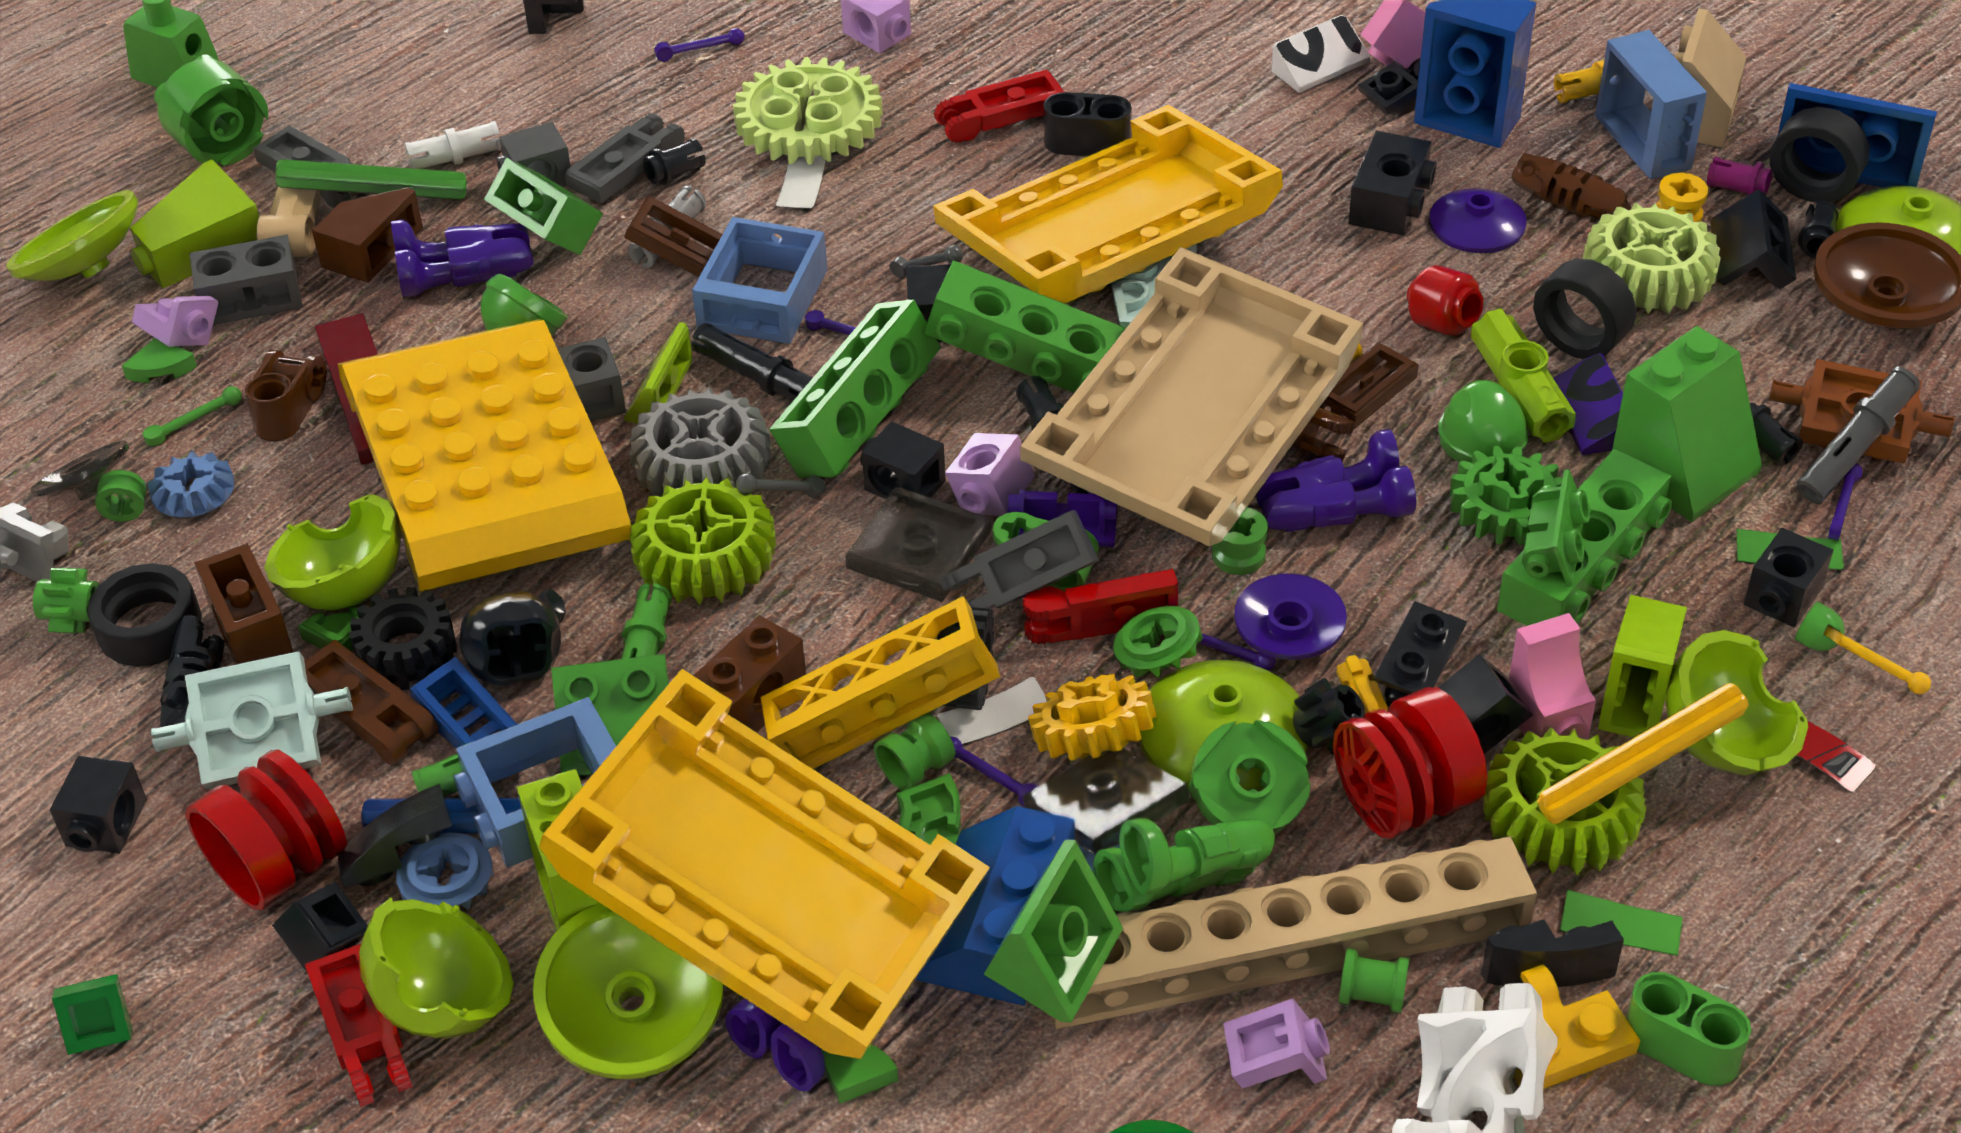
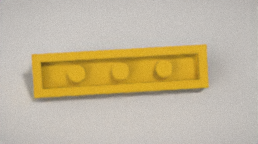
[761,596,1000,769]

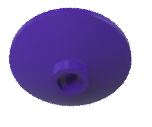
[1429,188,1526,253]
[1234,573,1347,660]

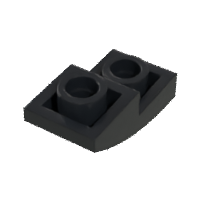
[1358,60,1420,114]
[338,784,452,888]
[1481,919,1624,987]

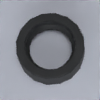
[1769,107,1870,202]
[1533,258,1637,359]
[88,563,202,667]

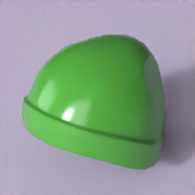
[480,274,568,336]
[1438,380,1528,463]

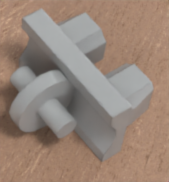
[0,502,68,582]

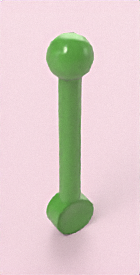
[143,386,242,446]

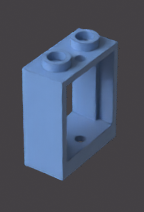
[1595,30,1707,180]
[692,217,828,344]
[453,697,616,868]

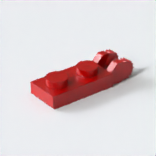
[933,69,1065,143]
[1023,569,1178,645]
[305,943,413,1107]

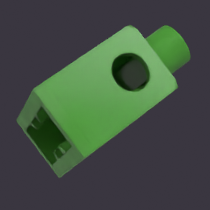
[123,0,219,88]

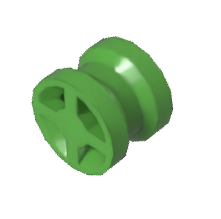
[1212,507,1268,575]

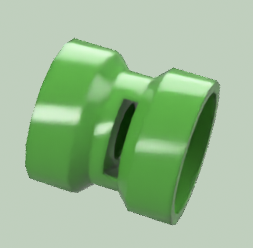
[874,713,956,791]

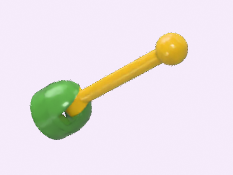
[1795,601,1931,695]

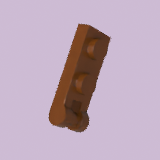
[304,640,439,766]

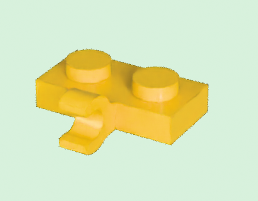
[1513,964,1640,1089]

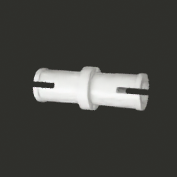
[404,121,502,169]

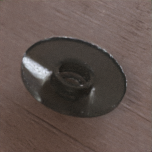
[30,441,129,501]

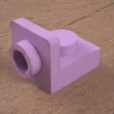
[132,296,218,347]
[1223,998,1330,1089]

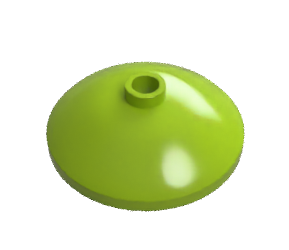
[1835,186,1961,255]
[6,190,139,281]
[1139,660,1308,792]
[533,903,724,1079]

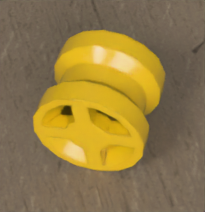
[1656,172,1708,222]

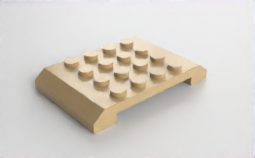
[1020,247,1363,546]

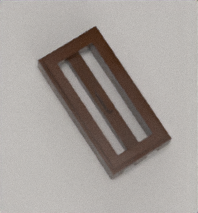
[624,195,723,277]
[1320,342,1419,429]

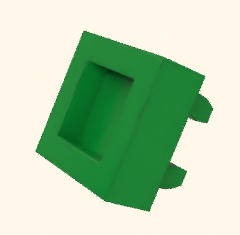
[52,974,133,1055]

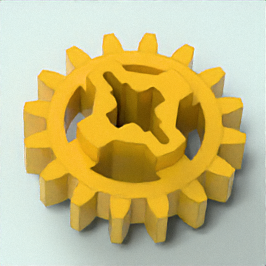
[1028,674,1157,760]

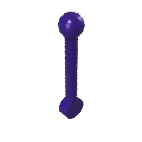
[654,28,745,62]
[805,310,856,335]
[1828,463,1863,541]
[1198,633,1276,671]
[950,736,1042,809]

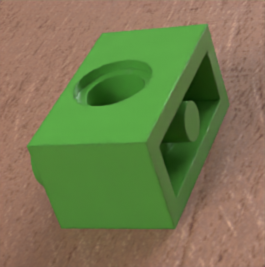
[484,158,603,255]

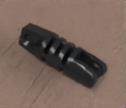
[160,614,225,727]

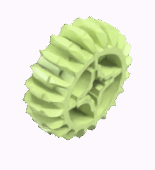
[1583,203,1720,314]

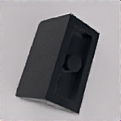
[1710,189,1796,290]

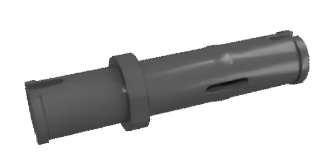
[1796,366,1920,505]

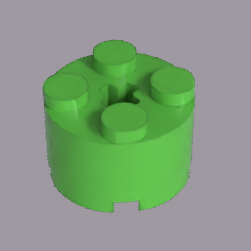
[154,55,268,166]

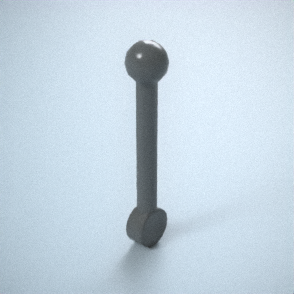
[889,245,963,278]
[736,473,826,498]

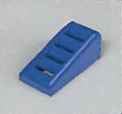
[410,657,518,748]

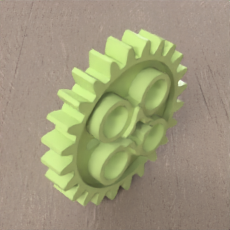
[733,57,883,164]

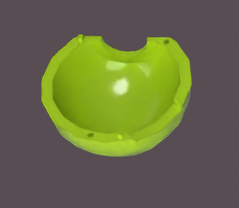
[264,494,402,610]
[1665,630,1808,776]
[359,897,514,1038]

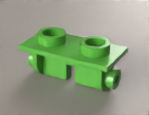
[1522,469,1590,587]

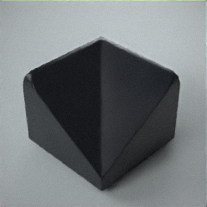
[272,882,368,971]

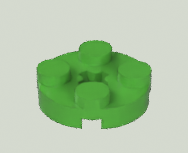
[1189,720,1311,834]

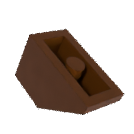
[312,188,423,283]

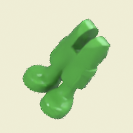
[1093,818,1275,912]

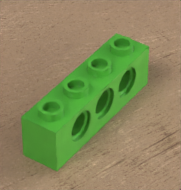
[924,260,1126,393]
[769,299,941,479]
[1497,449,1672,626]

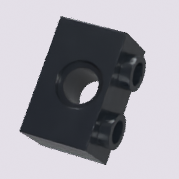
[1348,131,1437,236]

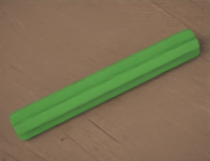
[275,159,467,200]

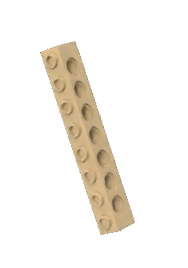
[1052,836,1537,1030]

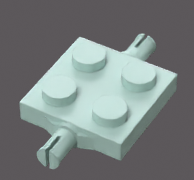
[151,651,353,790]

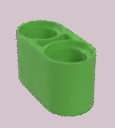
[1626,972,1751,1086]

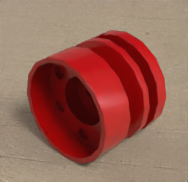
[1333,687,1488,839]
[185,749,347,910]

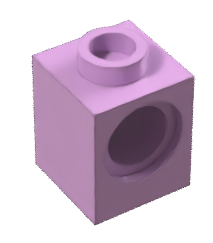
[841,0,911,54]
[945,433,1035,516]

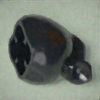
[459,588,566,686]

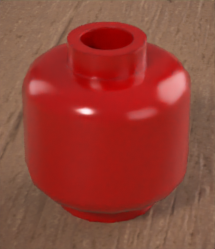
[1407,265,1484,336]

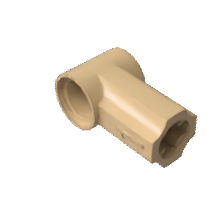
[257,187,321,257]

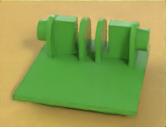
[551,654,669,777]

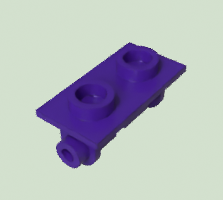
[1008,489,1118,547]

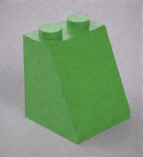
[1612,326,1762,522]

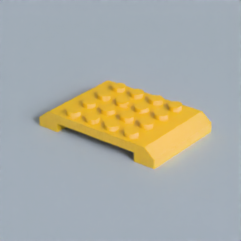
[933,105,1283,304]
[338,319,631,592]
[539,669,990,1059]

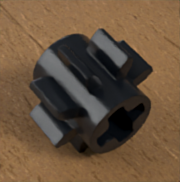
[1293,678,1365,755]

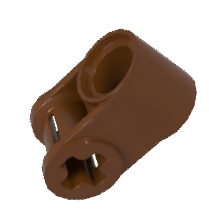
[245,350,327,441]

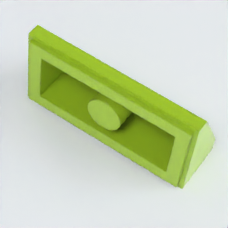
[624,322,693,424]

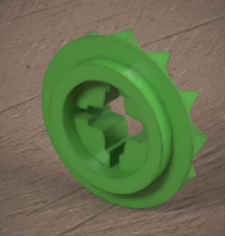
[1113,606,1203,677]

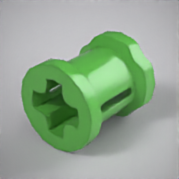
[1338,948,1409,1014]

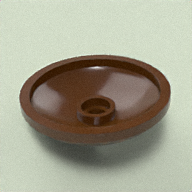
[1814,223,1961,329]

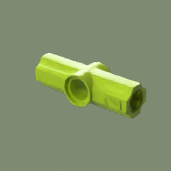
[1471,308,1576,443]

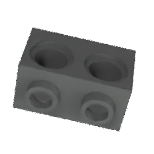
[190,235,303,325]

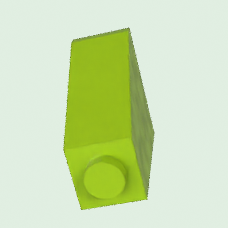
[130,159,259,289]
[1598,594,1687,738]

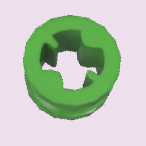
[95,470,147,522]

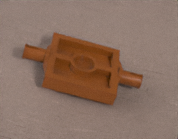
[1768,359,1955,464]

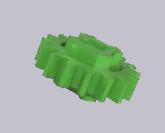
[1449,446,1562,545]

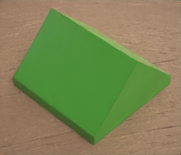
[984,840,1123,1023]

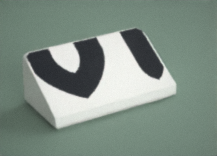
[1271,15,1371,93]

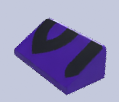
[1553,353,1623,455]

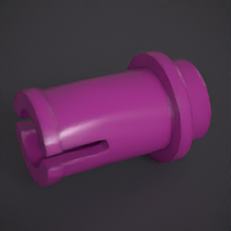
[1707,156,1772,195]

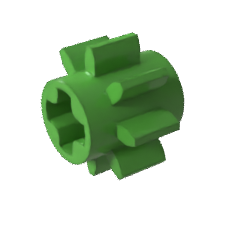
[33,568,99,634]

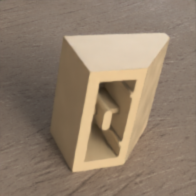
[1675,8,1747,148]

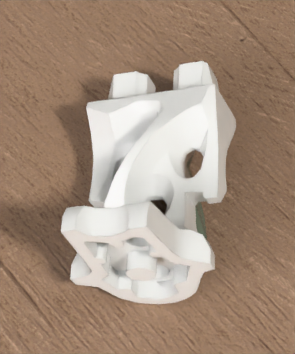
[1392,983,1557,1133]

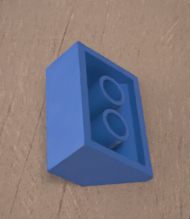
[1414,0,1537,148]
[1777,83,1937,187]
[915,806,1075,1006]

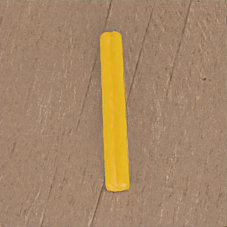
[1537,683,1749,824]

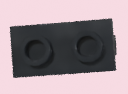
[1373,601,1467,708]

